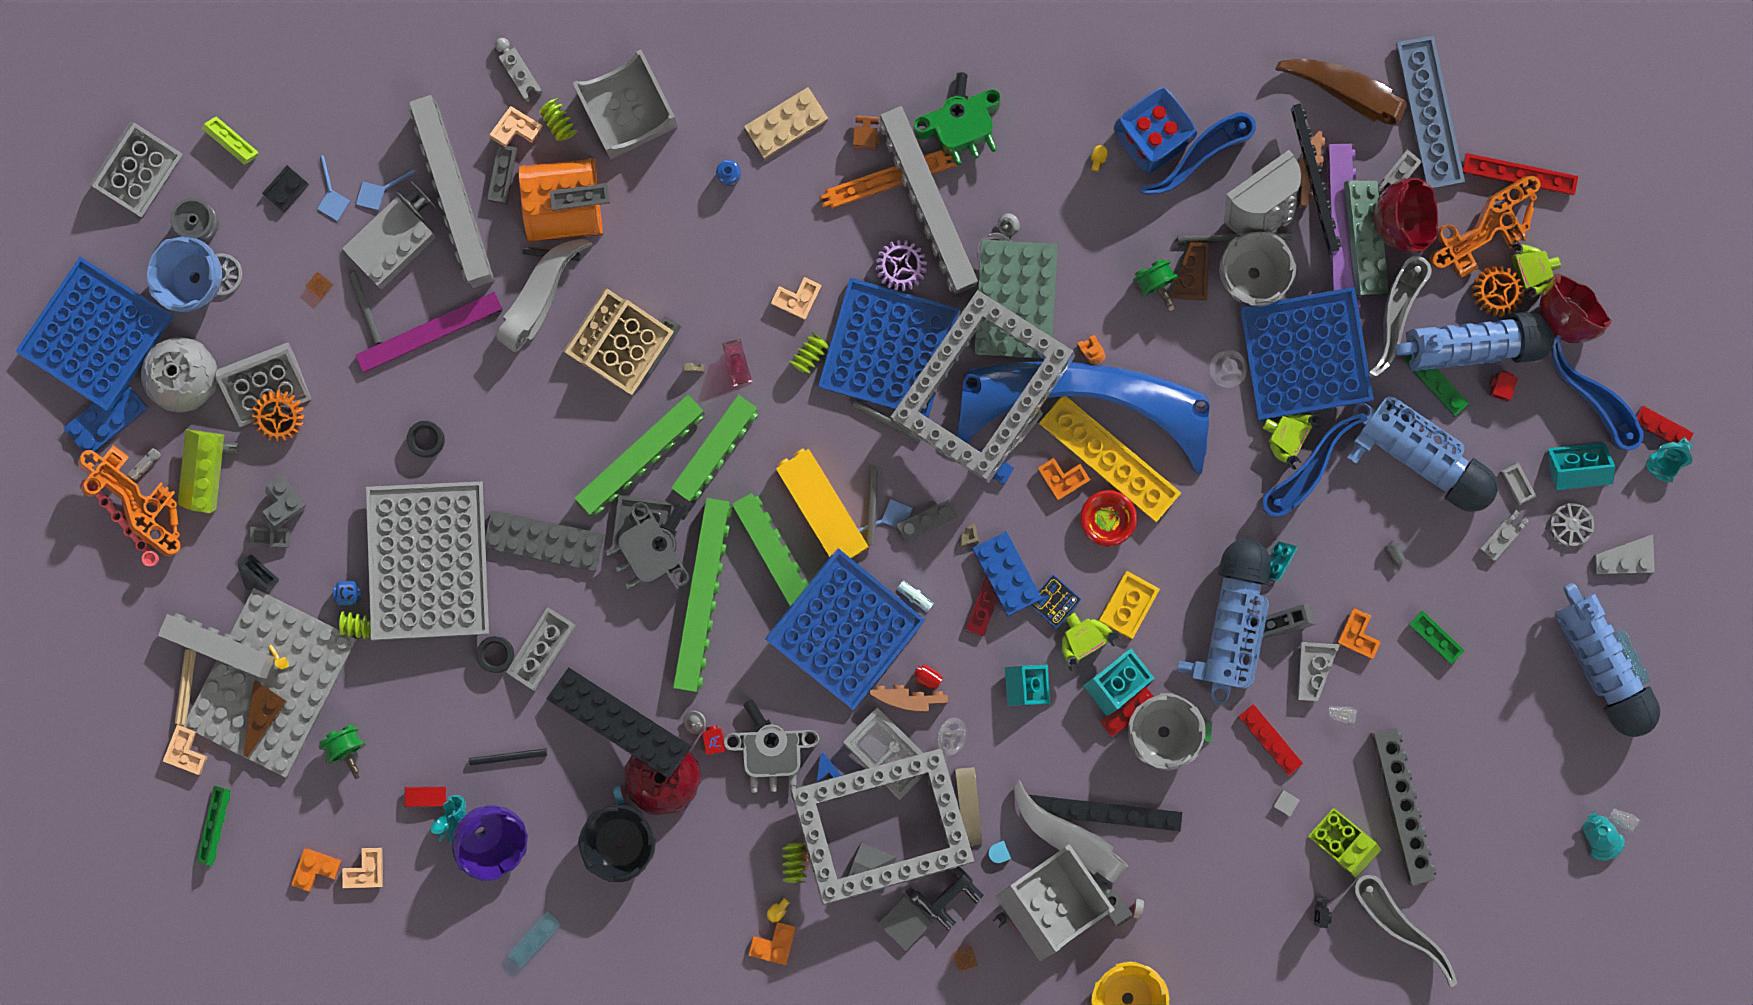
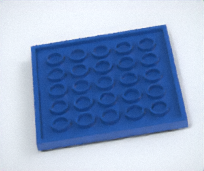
[15,257,174,412]
[818,278,960,418]
[1240,287,1374,421]
[764,548,925,710]

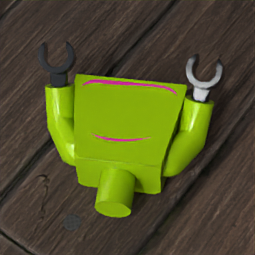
[1509,242,1561,301]
[1263,413,1323,470]
[1062,613,1121,671]

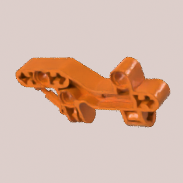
[1429,176,1540,278]
[78,445,180,557]

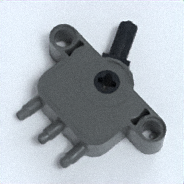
[605,502,689,590]

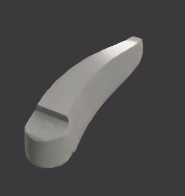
[496,239,592,352]
[1369,256,1432,378]
[1014,780,1128,883]
[1353,875,1457,987]

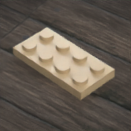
[744,87,828,159]

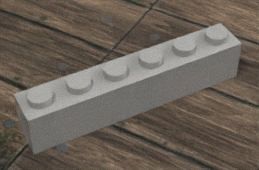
[158,613,275,679]

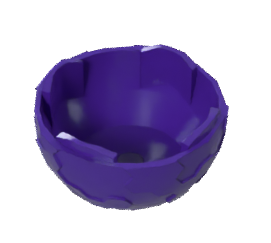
[452,805,528,881]

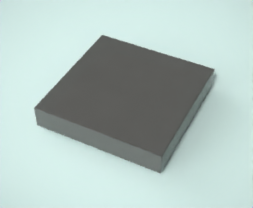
[878,895,933,951]

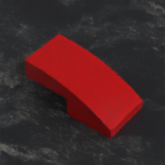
[404,787,446,807]

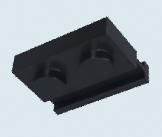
[262,165,309,212]
[1314,897,1332,928]

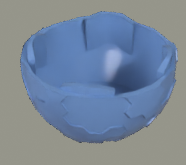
[147,236,222,312]

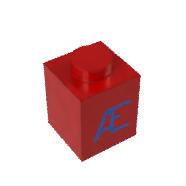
[702,725,726,755]

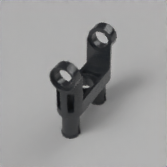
[905,867,984,931]

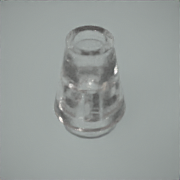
[1328,705,1357,725]
[1609,808,1640,833]

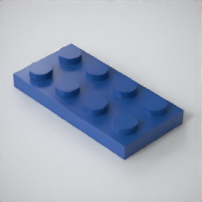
[64,384,148,458]
[972,531,1042,617]

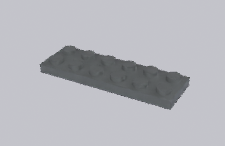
[485,510,605,572]

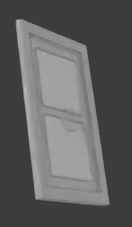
[842,707,924,800]

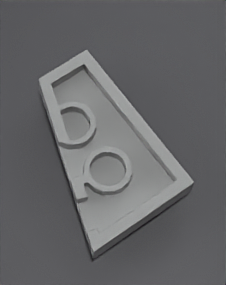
[1594,534,1655,574]
[1297,642,1340,701]

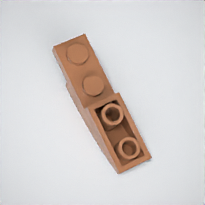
[1298,131,1325,209]
[870,685,948,711]

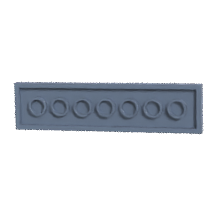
[1396,35,1465,189]

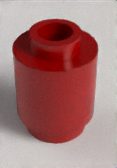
[913,664,943,690]

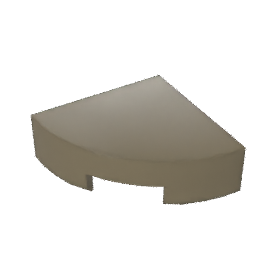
[684,363,705,373]
[960,523,980,547]

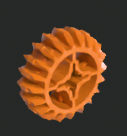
[1472,266,1524,317]
[251,390,305,442]

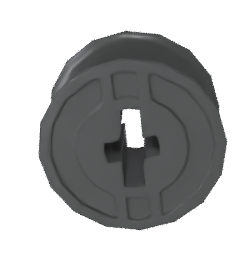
[397,181,438,221]

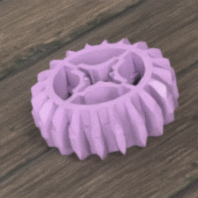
[876,240,927,292]

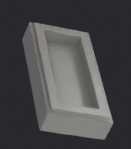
[1500,463,1536,506]

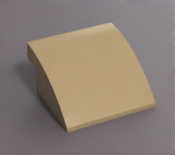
[563,288,674,395]

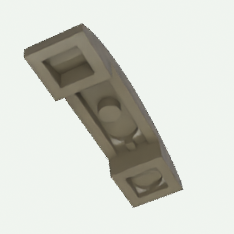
[955,767,982,846]

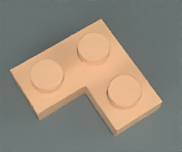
[490,106,543,147]
[771,277,822,320]
[163,725,207,775]
[342,848,383,888]

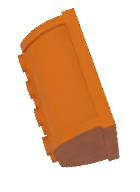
[519,158,603,242]

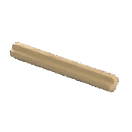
[175,649,196,725]

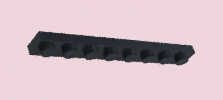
[1290,103,1341,255]
[1028,794,1183,832]

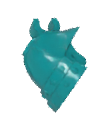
[1646,437,1693,482]
[431,795,466,844]
[1583,812,1625,861]

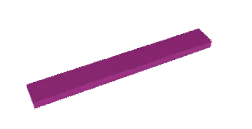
[355,292,503,373]

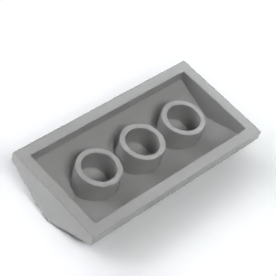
[506,607,576,691]

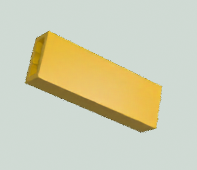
[776,448,869,559]

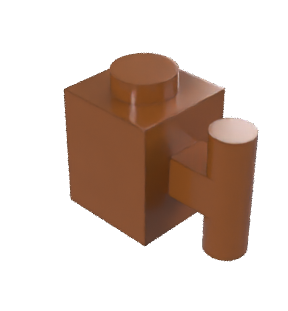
[853,115,881,151]

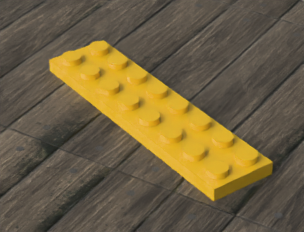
[1039,396,1181,522]

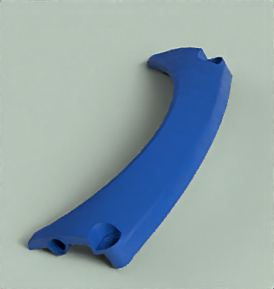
[957,362,1210,474]

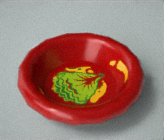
[1080,490,1137,547]

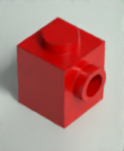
[1489,371,1518,402]

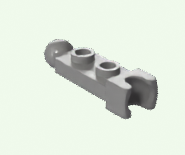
[495,38,542,102]

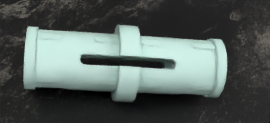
[896,580,934,613]

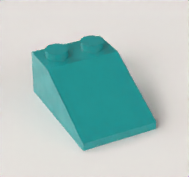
[1083,648,1155,716]

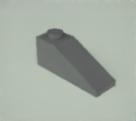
[1251,604,1316,639]

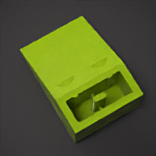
[1308,807,1381,878]

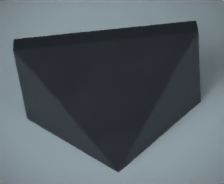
[238,555,279,591]

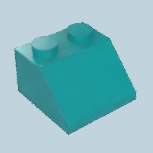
[1005,665,1050,706]

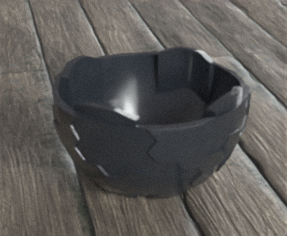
[578,805,656,882]

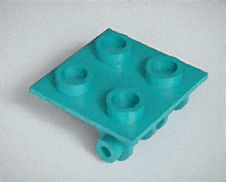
[1269,541,1298,582]

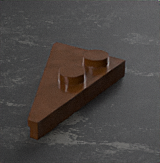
[244,680,287,758]

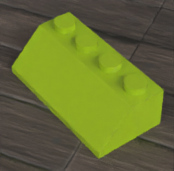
[177,429,224,513]

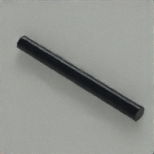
[469,748,547,766]

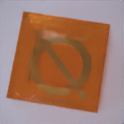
[306,272,333,299]
[953,947,978,972]

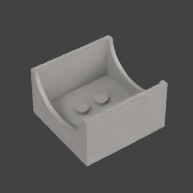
[573,50,678,160]
[995,844,1115,961]

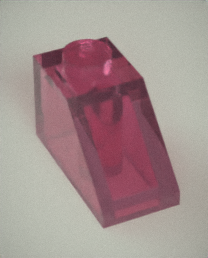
[722,339,752,386]

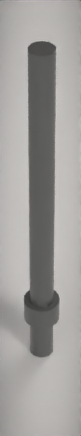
[1177,232,1292,243]

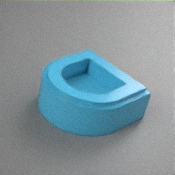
[988,840,1011,863]

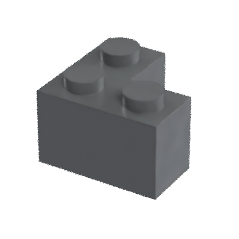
[261,475,306,533]

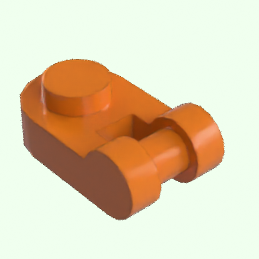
[1077,335,1106,365]

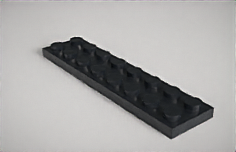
[546,667,692,779]

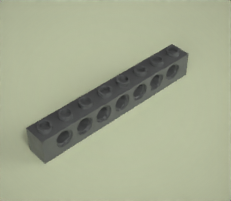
[1371,728,1436,885]

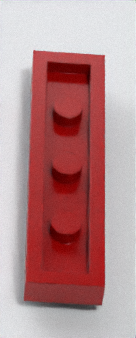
[1238,704,1304,776]

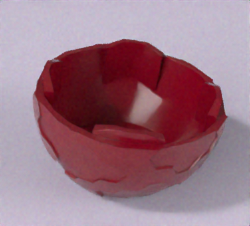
[1374,178,1438,252]
[1539,274,1612,343]
[625,751,701,815]

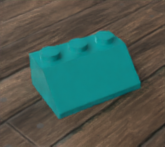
[1548,442,1616,490]

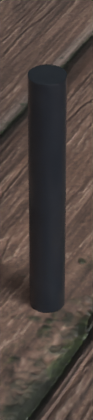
[523,247,581,261]

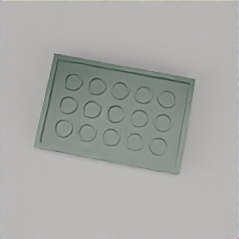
[974,240,1058,358]

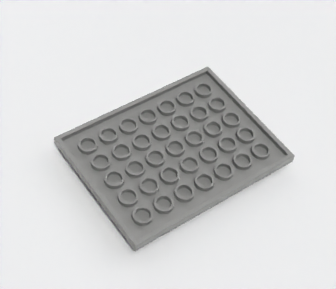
[366,481,489,641]
[183,588,358,778]

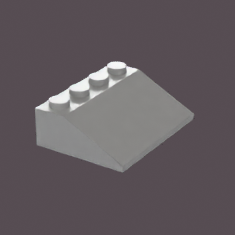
[89,121,183,218]
[342,197,437,290]
[216,342,311,427]

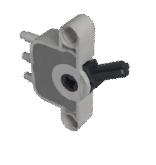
[724,699,819,793]

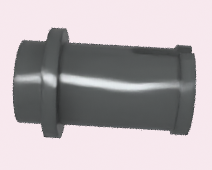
[222,443,239,455]
[1385,540,1407,566]

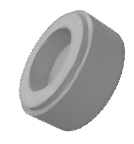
[1133,899,1144,919]

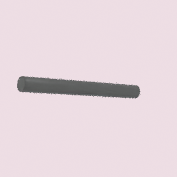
[349,271,382,345]
[853,400,921,443]
[867,469,878,546]

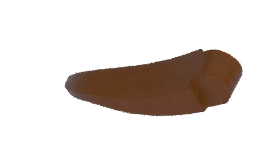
[1275,59,1407,126]

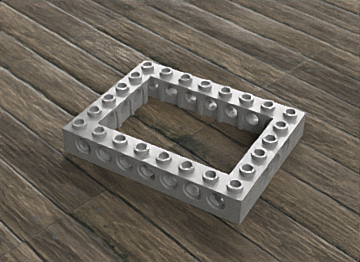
[891,290,1075,483]
[790,749,974,906]

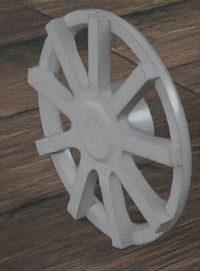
[199,253,243,296]
[1551,503,1594,546]

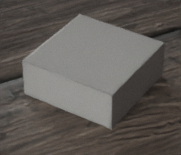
[1273,790,1300,817]

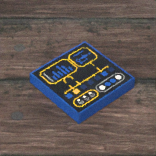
[1031,574,1082,628]

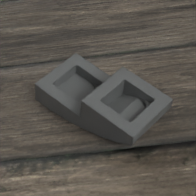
[249,527,290,548]

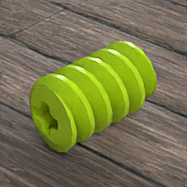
[539,98,578,141]
[789,332,829,374]
[339,611,371,639]
[782,843,807,883]

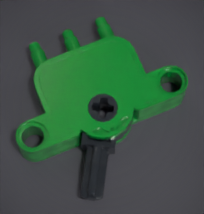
[913,72,1001,166]

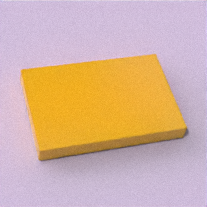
[1098,571,1160,640]

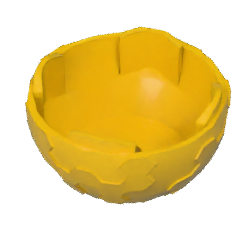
[1091,962,1170,1005]

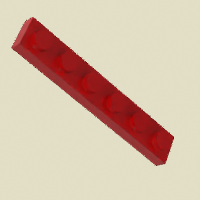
[1462,153,1578,196]

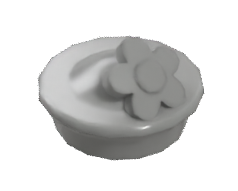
[998,213,1020,236]
[684,710,706,734]

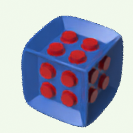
[1113,87,1197,174]

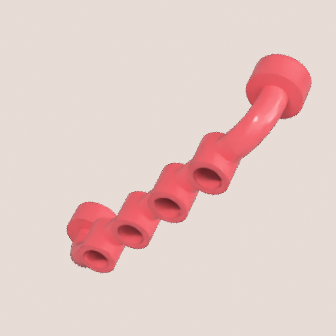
[80,478,159,567]

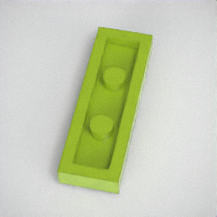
[202,117,259,165]

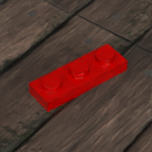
[1636,406,1694,443]
[1100,686,1154,737]

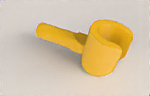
[268,645,289,669]

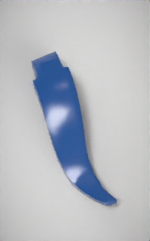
[1139,112,1256,195]
[1551,336,1644,450]
[1262,413,1368,517]

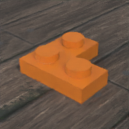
[1037,458,1090,501]
[1337,608,1381,659]
[291,848,342,892]
[749,922,796,965]

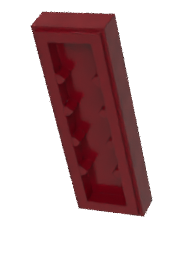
[965,577,998,636]

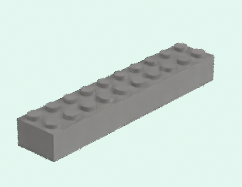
[408,95,495,288]
[878,106,978,295]

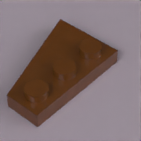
[1169,242,1209,301]

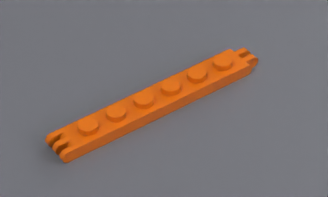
[819,150,956,209]

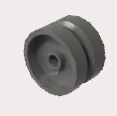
[171,198,219,242]

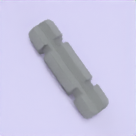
[128,448,161,481]

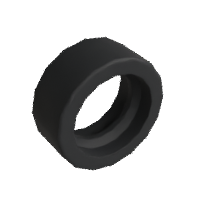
[407,421,445,458]
[476,636,514,673]

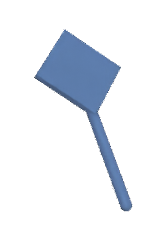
[317,156,350,221]
[356,169,416,210]
[858,499,913,532]

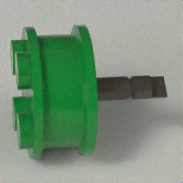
[1132,259,1178,312]
[318,724,366,779]

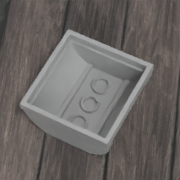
[1224,150,1301,236]

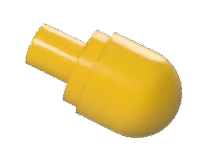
[1091,145,1108,172]
[767,898,790,923]

